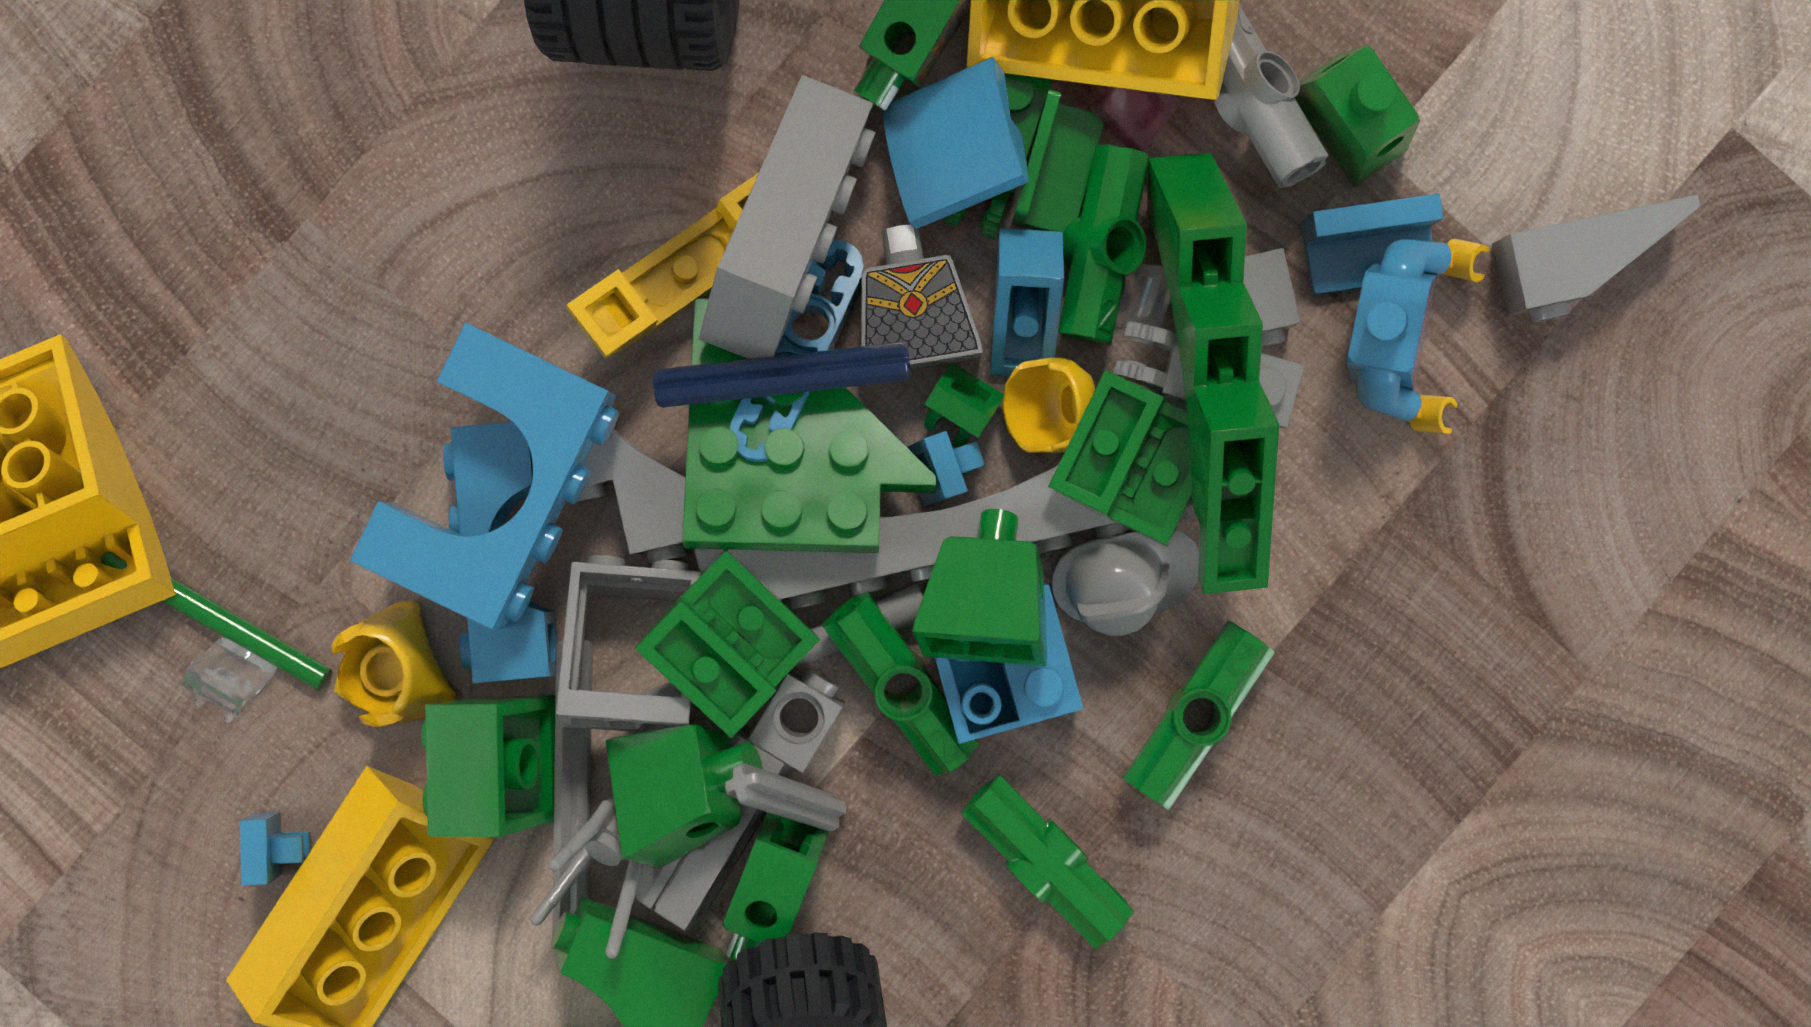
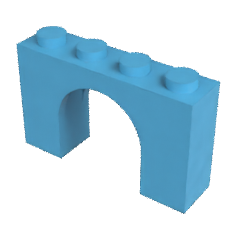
[349,322,619,630]

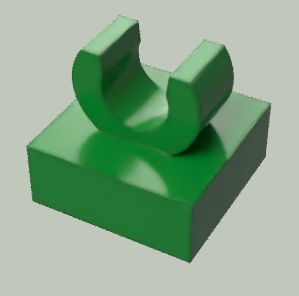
[924,362,1004,448]

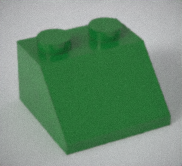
[421,695,555,837]

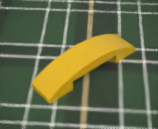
[566,173,759,359]

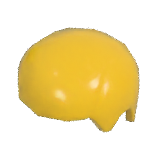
[1002,358,1095,453]

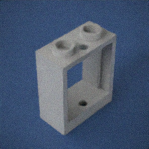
[556,555,701,733]

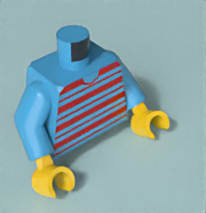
[1347,239,1490,434]

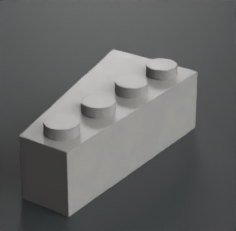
[698,75,876,359]

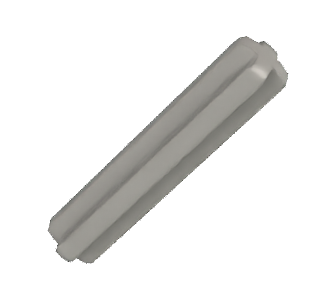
[725,764,846,831]

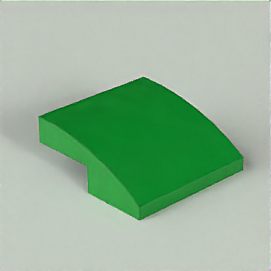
[1048,370,1192,547]
[635,549,820,738]

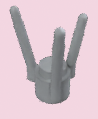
[530,797,643,959]

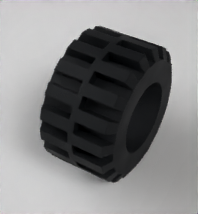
[718,932,887,1027]

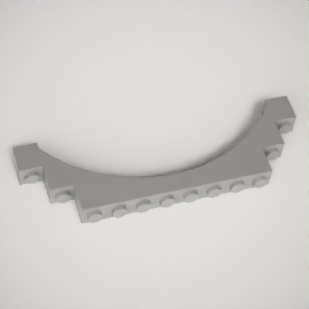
[570,248,1301,610]

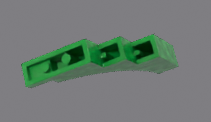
[1147,152,1279,594]

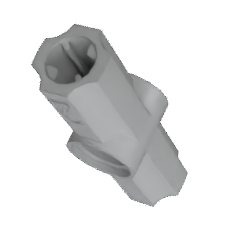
[1215,5,1329,188]

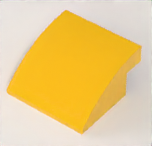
[0,334,176,668]

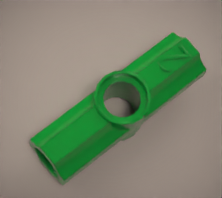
[1058,145,1149,345]
[823,591,979,776]
[1122,620,1276,810]
[961,773,1134,950]

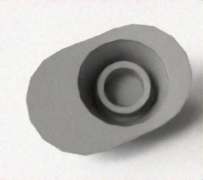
[1052,529,1199,636]

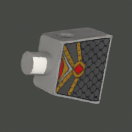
[861,224,983,370]

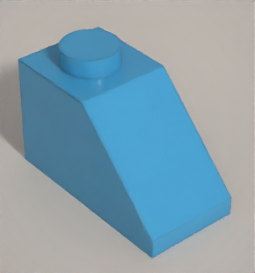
[990,228,1064,376]

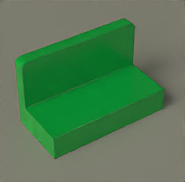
[1011,89,1106,234]

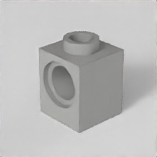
[748,668,844,773]

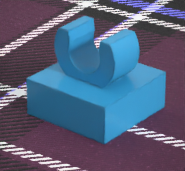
[907,431,985,508]
[240,812,311,885]

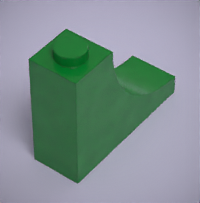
[551,896,727,1027]

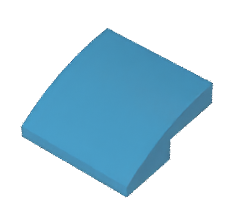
[882,57,1029,230]

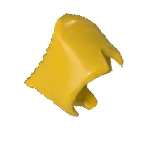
[331,600,456,727]

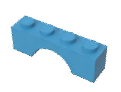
[443,422,558,683]

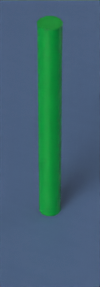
[100,552,332,691]

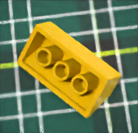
[967,0,1240,100]
[226,766,494,1027]

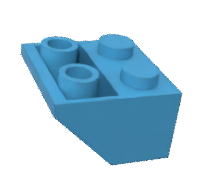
[935,583,1084,744]

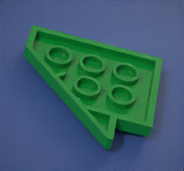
[682,299,936,553]

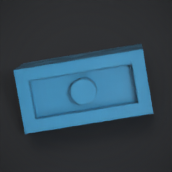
[1301,193,1444,295]

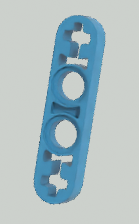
[730,240,864,462]

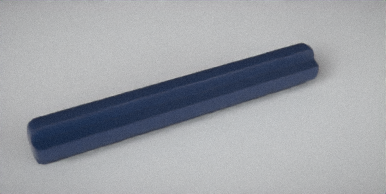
[653,342,911,408]

